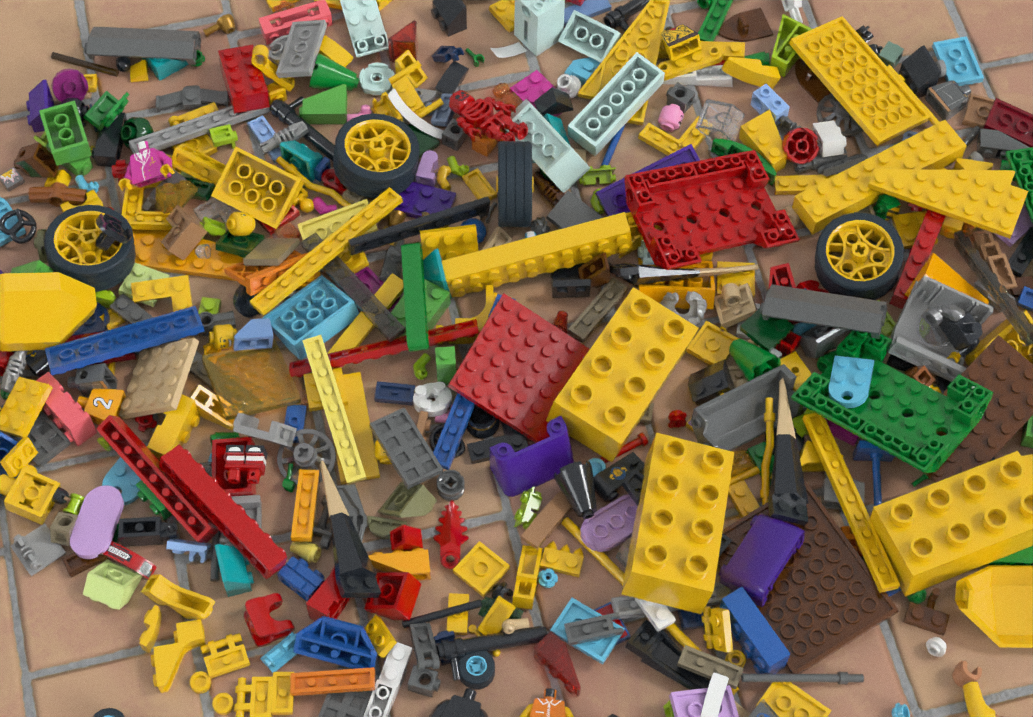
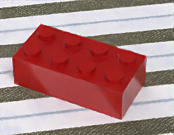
[218,44,269,114]

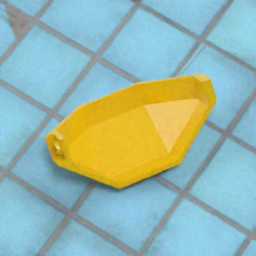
[0,272,97,352]
[955,565,1033,648]

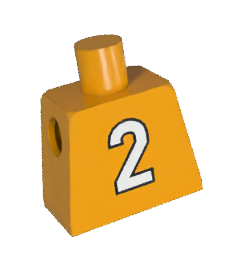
[77,388,126,425]

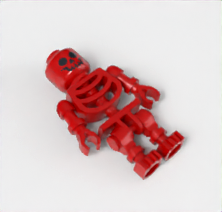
[449,90,528,142]

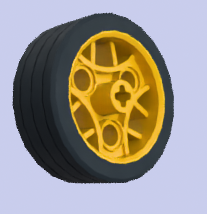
[333,114,419,198]
[496,141,534,227]
[44,205,136,292]
[814,212,904,300]

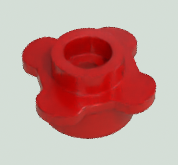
[668,410,687,428]
[135,414,157,432]

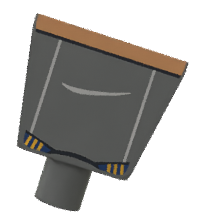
[925,80,971,121]
[67,363,118,397]

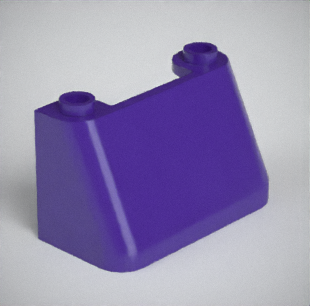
[490,416,574,497]
[718,513,805,608]

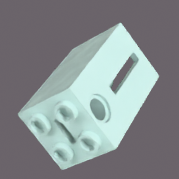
[514,0,565,56]

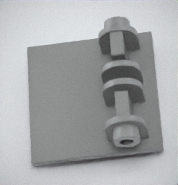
[10,523,66,577]

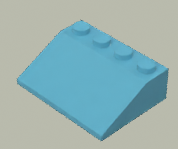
[263,275,359,360]

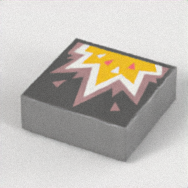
[0,167,24,191]

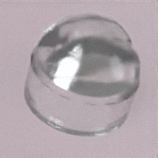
[195,244,211,259]

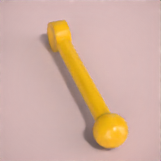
[468,624,500,657]

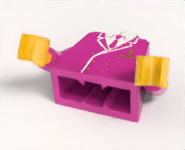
[118,141,175,191]

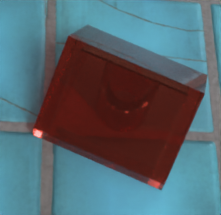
[388,20,418,63]

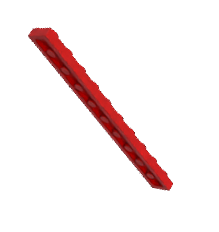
[289,319,479,377]

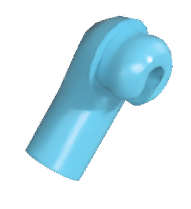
[75,175,99,193]

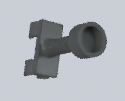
[307,495,332,550]

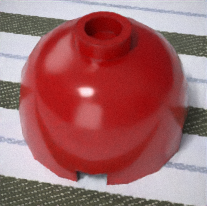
[782,128,819,164]

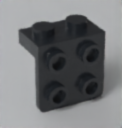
[551,263,591,298]

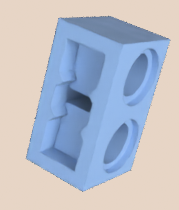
[750,84,790,126]

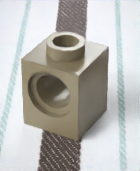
[50,512,78,546]

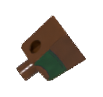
[13,142,60,178]

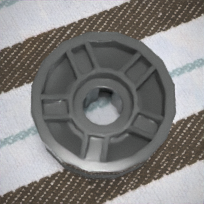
[437,470,465,501]

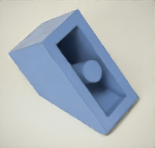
[233,318,273,351]

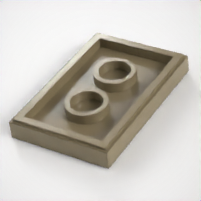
[243,238,300,266]

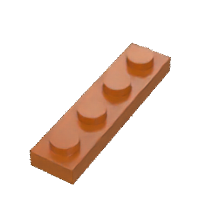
[290,667,375,696]

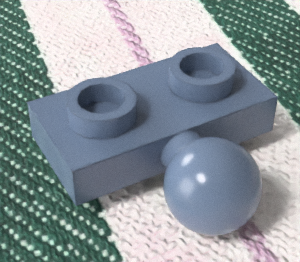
[424,93,455,126]

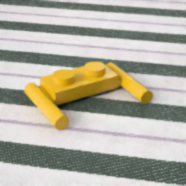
[388,60,444,118]
[728,466,760,518]

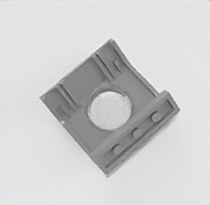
[888,275,993,382]

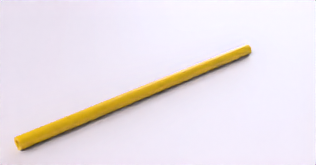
[561,517,739,695]

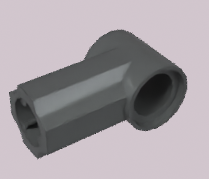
[199,311,236,336]

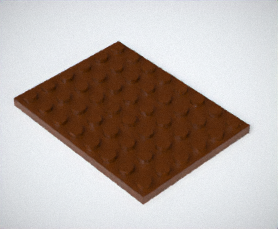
[718,480,899,674]

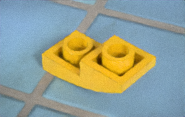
[139,605,162,653]

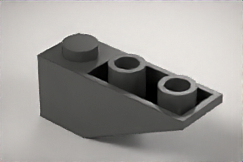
[977,129,1030,161]

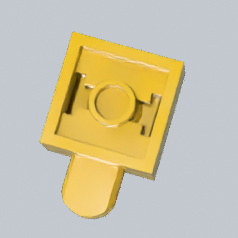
[0,467,61,525]

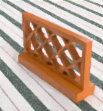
[224,250,308,296]

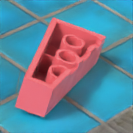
[36,372,97,446]

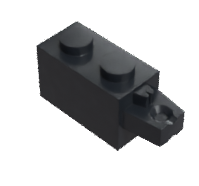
[118,516,178,547]

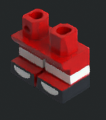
[225,445,268,484]

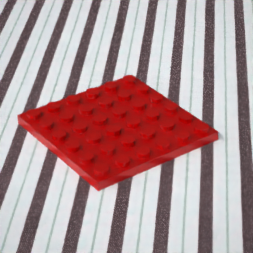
[448,293,590,443]

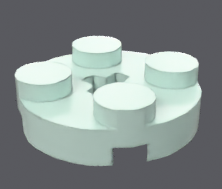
[359,62,394,95]

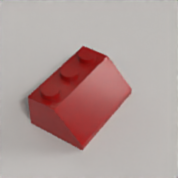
[212,437,256,496]

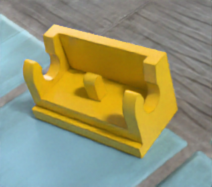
[371,92,403,122]

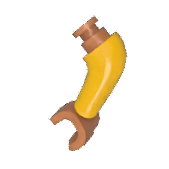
[952,660,1003,717]

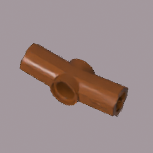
[28,182,87,207]

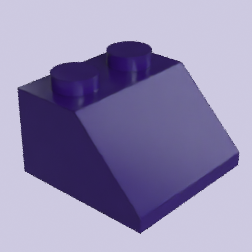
[26,80,54,132]

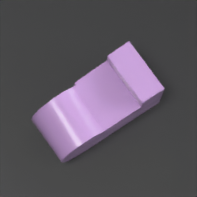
[416,150,438,187]

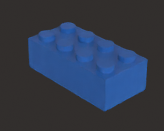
[719,587,790,674]

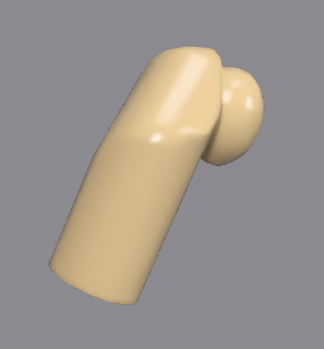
[785,205,799,229]
[502,618,529,634]

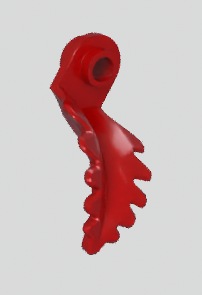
[433,500,469,569]

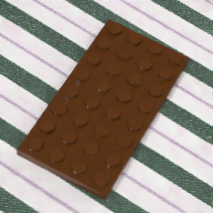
[923,335,1033,483]

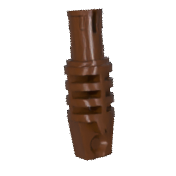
[532,171,564,207]

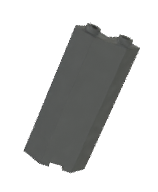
[84,27,202,65]
[760,284,887,339]
[691,364,804,451]

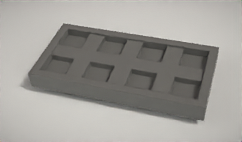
[0,403,71,468]
[370,407,443,489]
[318,665,379,717]

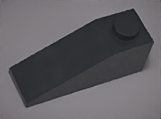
[92,112,127,167]

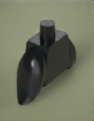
[429,688,488,717]

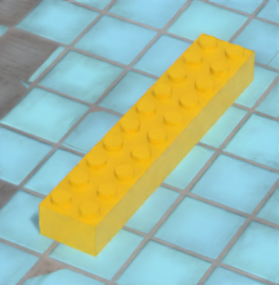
[792,120,967,235]
[442,212,633,297]

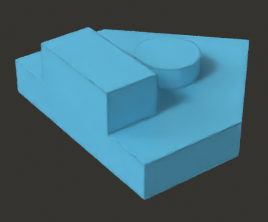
[564,57,600,85]

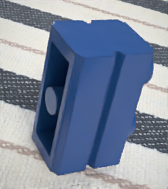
[277,556,325,601]

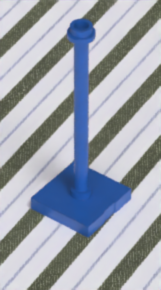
[853,440,895,506]

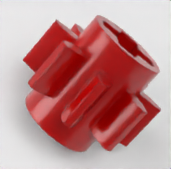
[112,160,128,183]

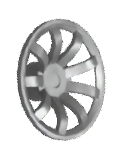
[816,93,863,137]
[277,429,336,485]

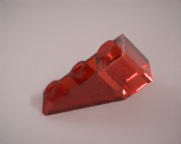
[533,631,581,696]

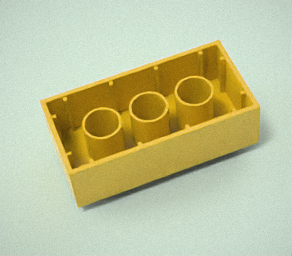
[546,287,699,462]
[621,433,734,614]
[870,451,1033,597]

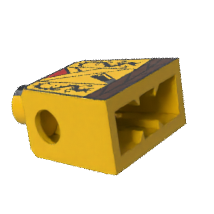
[661,24,702,61]

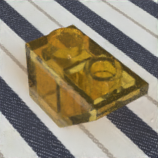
[155,180,198,214]

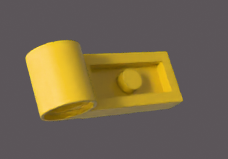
[251,45,295,92]

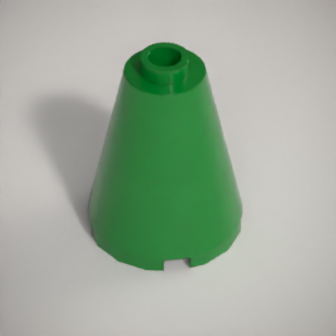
[309,53,360,91]
[729,339,781,382]

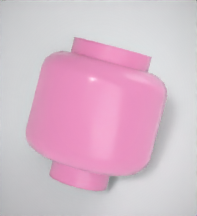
[658,104,684,132]

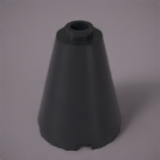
[553,461,597,519]

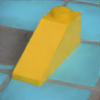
[188,384,241,431]

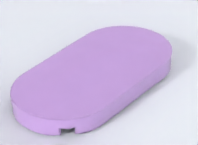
[70,485,124,559]
[580,494,637,552]

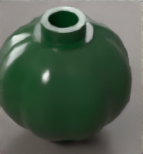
[121,117,154,149]

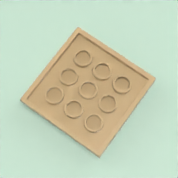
[119,338,199,419]

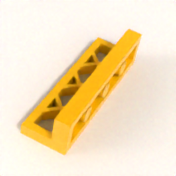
[171,143,226,186]

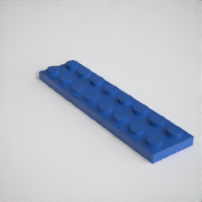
[45,306,205,375]

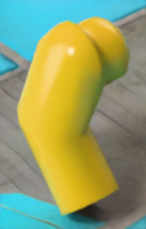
[436,165,451,191]

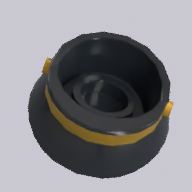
[466,405,500,438]

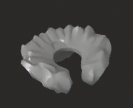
[660,291,707,326]

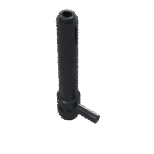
[603,0,650,32]
[269,96,335,162]
[436,626,548,681]

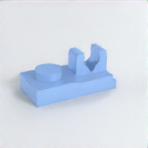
[166,538,212,563]

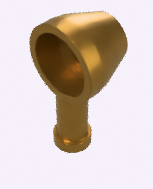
[203,14,236,37]
[382,210,406,227]

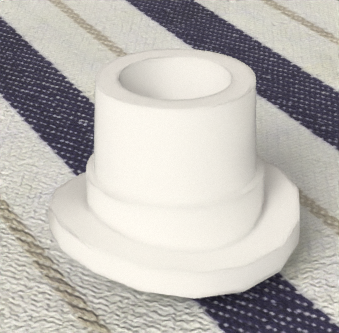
[557,74,581,99]

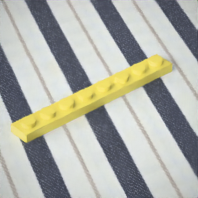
[302,335,367,485]

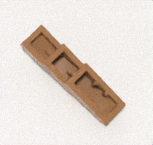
[971,230,1017,291]
[521,490,573,550]

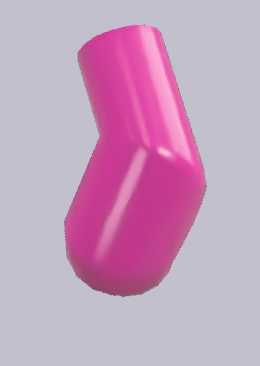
[312,197,337,215]

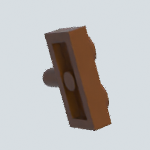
[904,588,950,636]

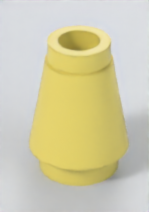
[290,541,321,563]

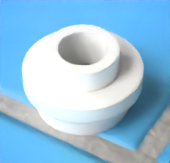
[926,637,947,657]

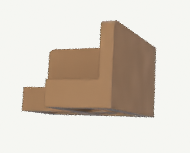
[161,205,207,260]

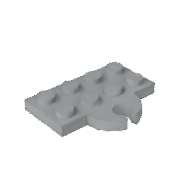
[269,20,327,78]

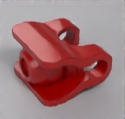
[243,593,295,647]

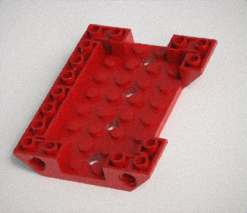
[624,150,800,270]

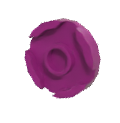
[51,68,89,102]

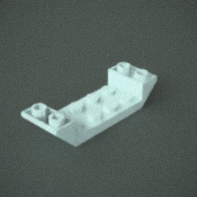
[340,0,391,58]
[505,99,590,193]

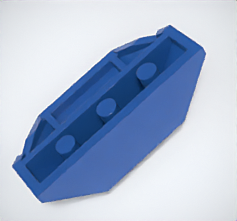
[293,616,377,669]

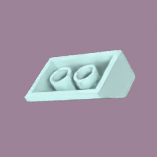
[558,10,622,63]

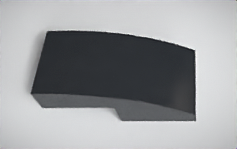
[435,61,469,94]

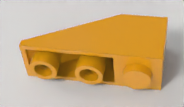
[368,548,431,581]

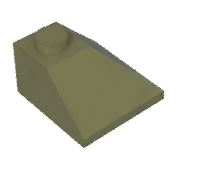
[378,482,437,518]

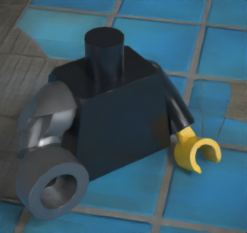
[923,304,983,363]

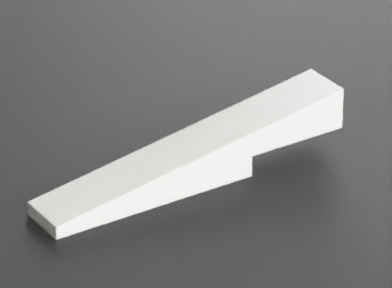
[656,64,733,87]

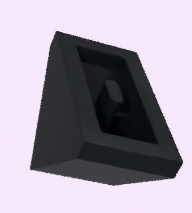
[534,87,574,116]

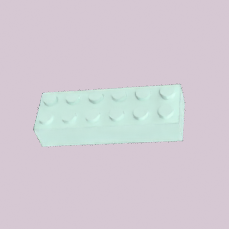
[567,52,665,156]

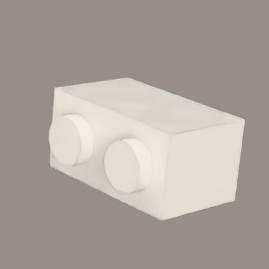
[813,120,847,157]

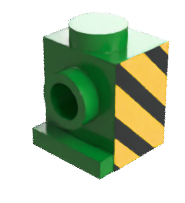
[873,194,901,221]

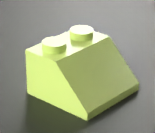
[83,559,142,610]

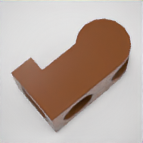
[904,365,935,387]

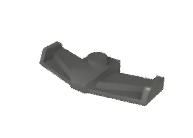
[156,85,229,112]
[336,484,367,542]

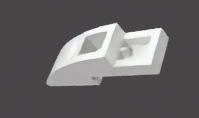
[363,642,413,717]

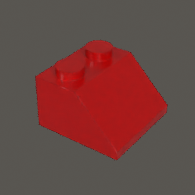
[364,572,422,620]

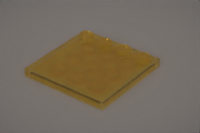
[202,340,301,421]

